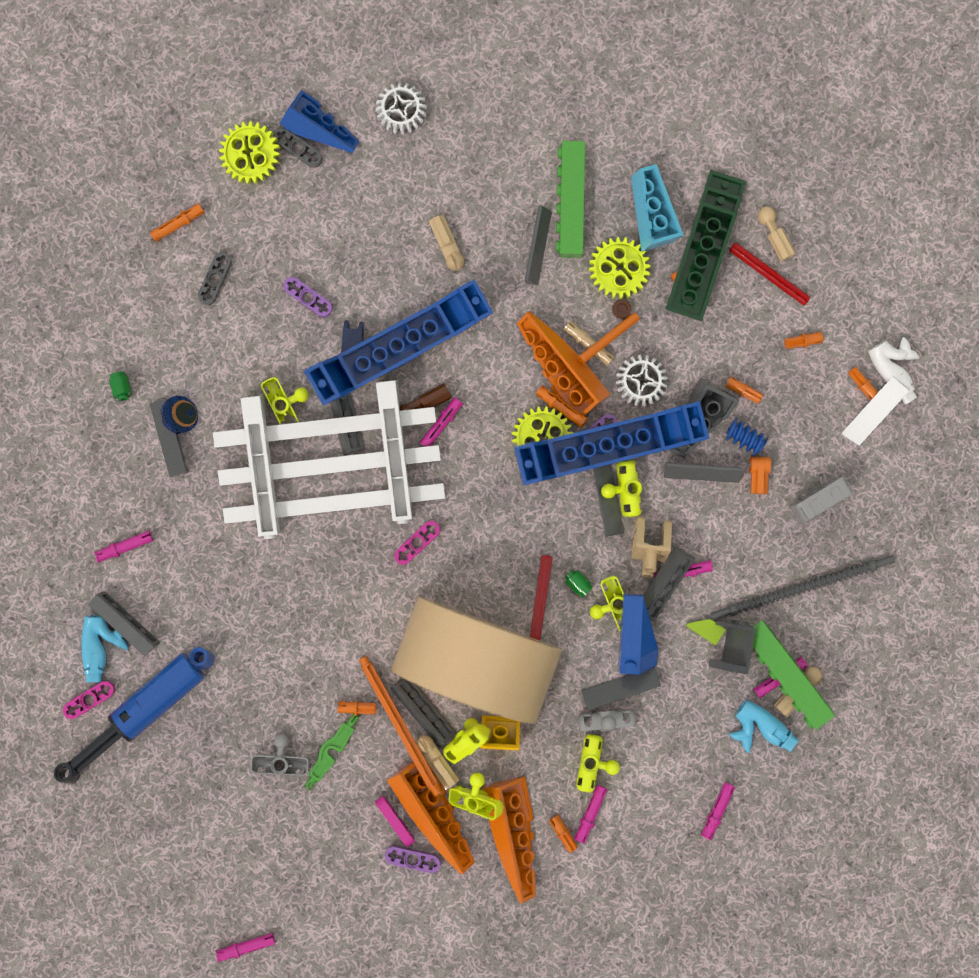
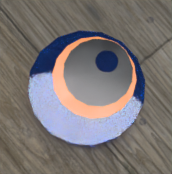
[160,395,198,434]

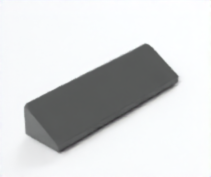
[524,205,552,285]
[330,394,365,455]
[150,398,188,477]
[664,462,744,483]
[593,464,624,537]
[643,547,695,621]
[89,591,160,656]
[581,667,661,710]
[390,678,457,748]

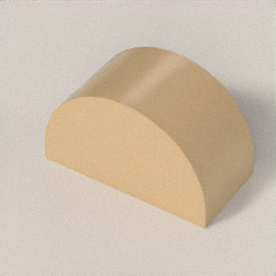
[391,596,563,724]

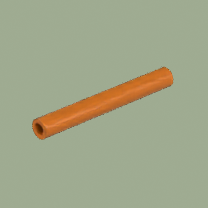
[577,313,640,364]

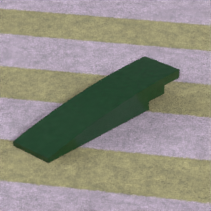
[665,170,747,322]

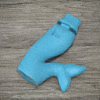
[81,615,128,682]
[729,699,799,753]

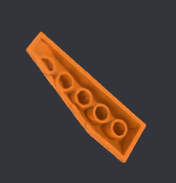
[517,311,611,416]
[387,761,475,874]
[482,777,536,903]

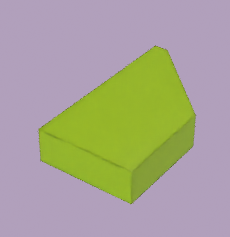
[685,619,726,646]

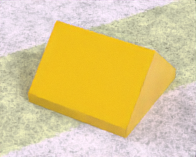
[480,715,520,750]

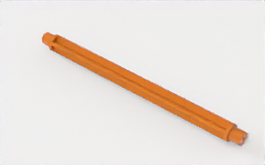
[359,656,442,797]

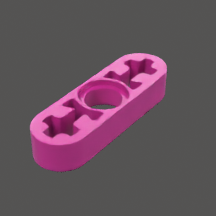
[394,521,440,565]
[63,681,115,719]
[375,795,416,847]

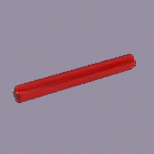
[729,242,810,305]
[530,555,553,641]

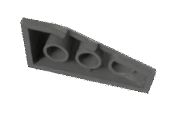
[669,377,739,458]

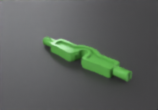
[304,714,359,790]

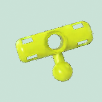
[261,377,309,425]
[601,460,642,517]
[589,575,624,631]
[443,718,490,764]
[576,734,620,793]
[449,772,504,820]

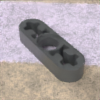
[273,127,322,168]
[198,252,232,305]

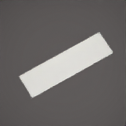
[842,377,909,446]

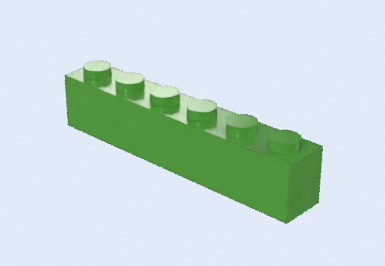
[556,141,585,258]
[752,620,836,730]

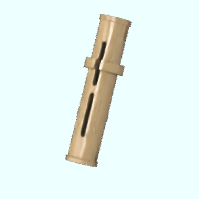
[563,320,615,366]

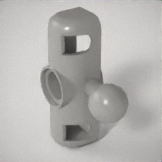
[578,709,636,731]
[250,733,310,776]

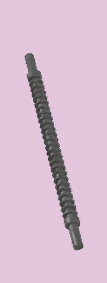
[710,555,895,620]

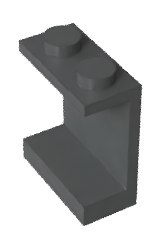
[709,618,756,674]

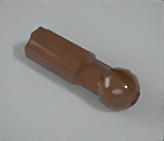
[400,383,452,411]

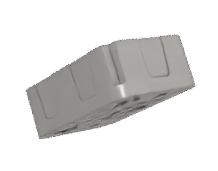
[789,475,854,523]

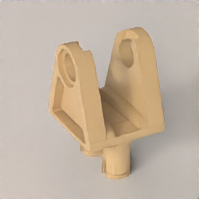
[631,516,672,578]

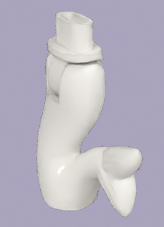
[868,337,920,404]

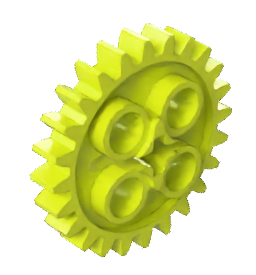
[219,121,281,184]
[588,237,651,300]
[512,406,573,446]

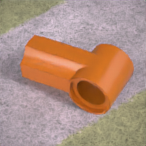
[749,456,771,494]

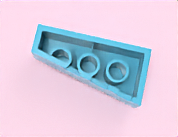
[631,164,683,252]

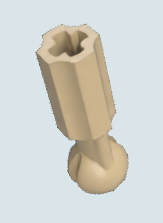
[757,206,796,262]
[429,215,465,271]
[774,667,822,717]
[416,735,459,790]

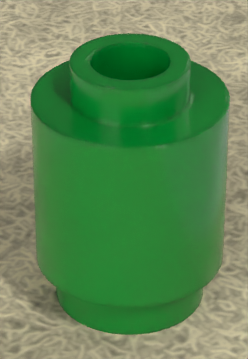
[109,371,132,401]
[564,569,593,598]

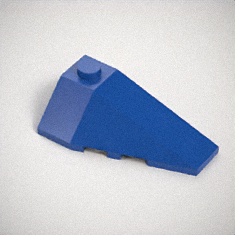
[279,90,360,153]
[618,594,658,675]

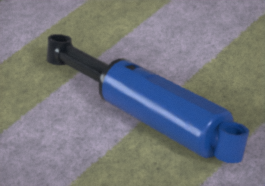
[54,647,214,784]

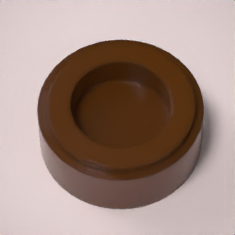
[612,299,631,319]

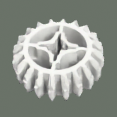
[375,82,427,135]
[616,355,668,407]

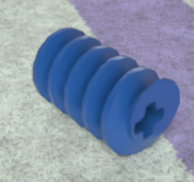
[726,417,769,456]

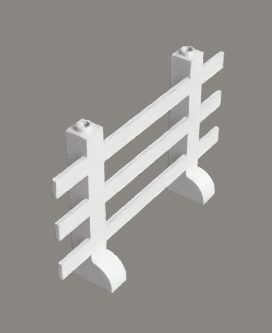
[213,380,445,539]

